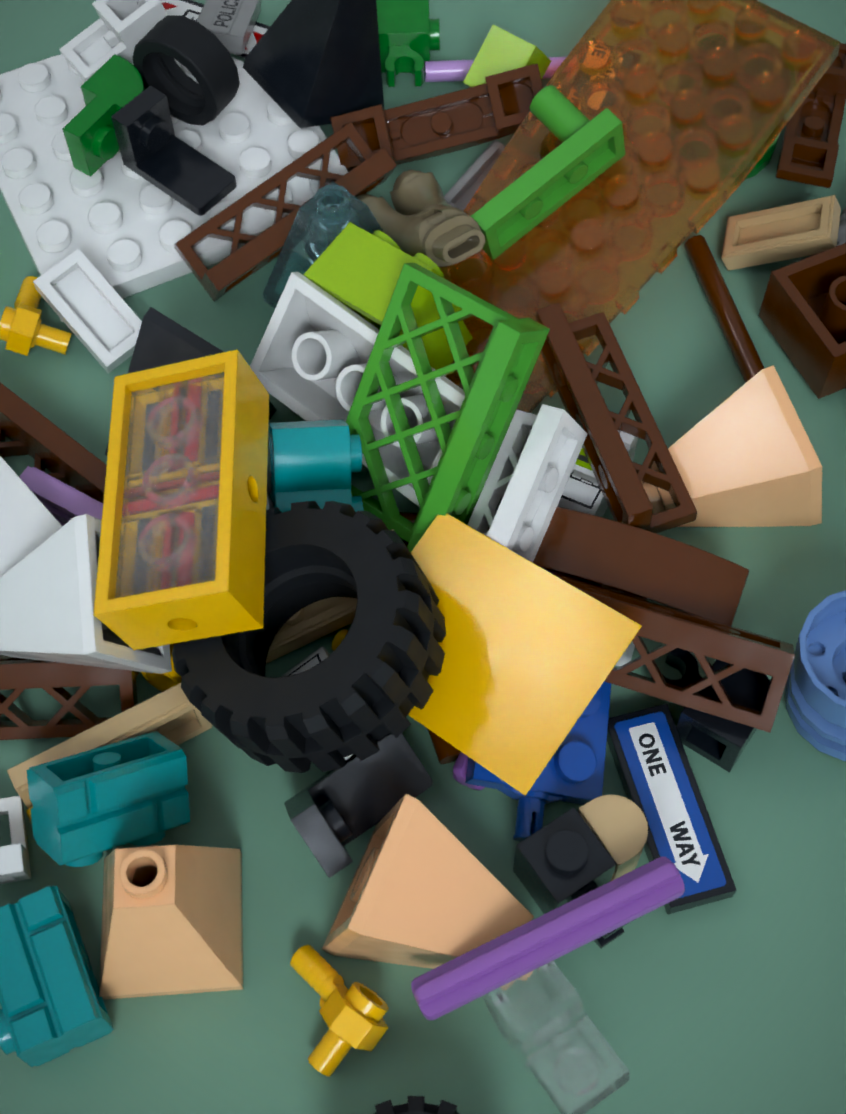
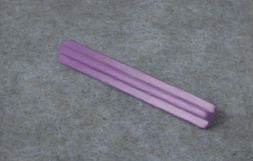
[411,857,685,1020]

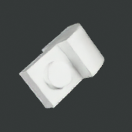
[59,0,167,82]

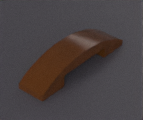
[776,37,846,188]
[330,63,543,171]
[533,507,749,626]

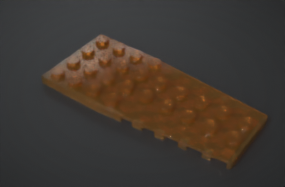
[439,0,840,417]

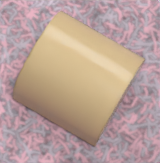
[578,795,648,881]

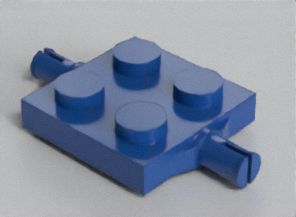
[465,681,611,842]

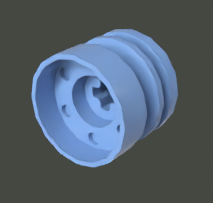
[785,590,846,761]

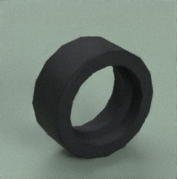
[132,15,240,125]

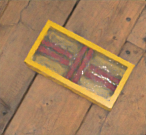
[93,349,269,650]

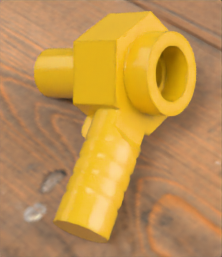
[0,276,72,356]
[290,944,389,1077]

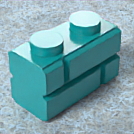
[27,731,190,867]
[0,885,114,1067]

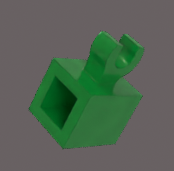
[376,0,440,87]

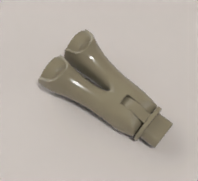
[342,170,485,267]

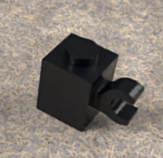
[651,648,770,773]
[513,807,628,949]

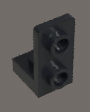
[111,86,237,216]
[284,732,433,878]

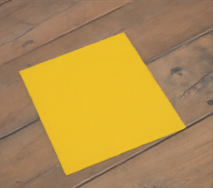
[408,514,642,796]

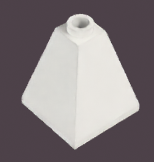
[0,514,172,674]

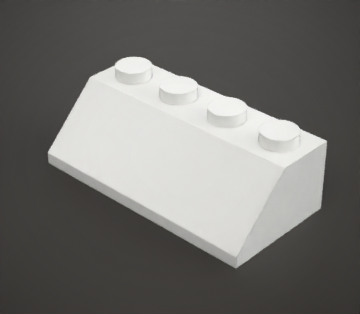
[250,272,465,507]

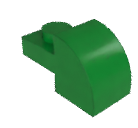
[62,54,145,177]

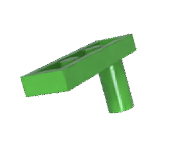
[470,85,626,260]

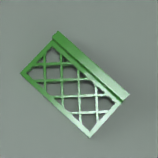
[346,263,550,553]

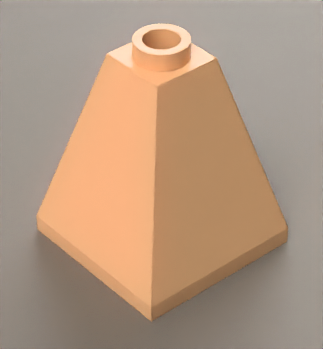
[643,365,822,527]
[322,794,534,969]
[99,845,243,1000]

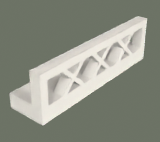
[468,404,587,563]

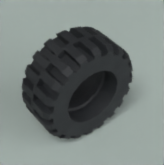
[172,501,446,773]

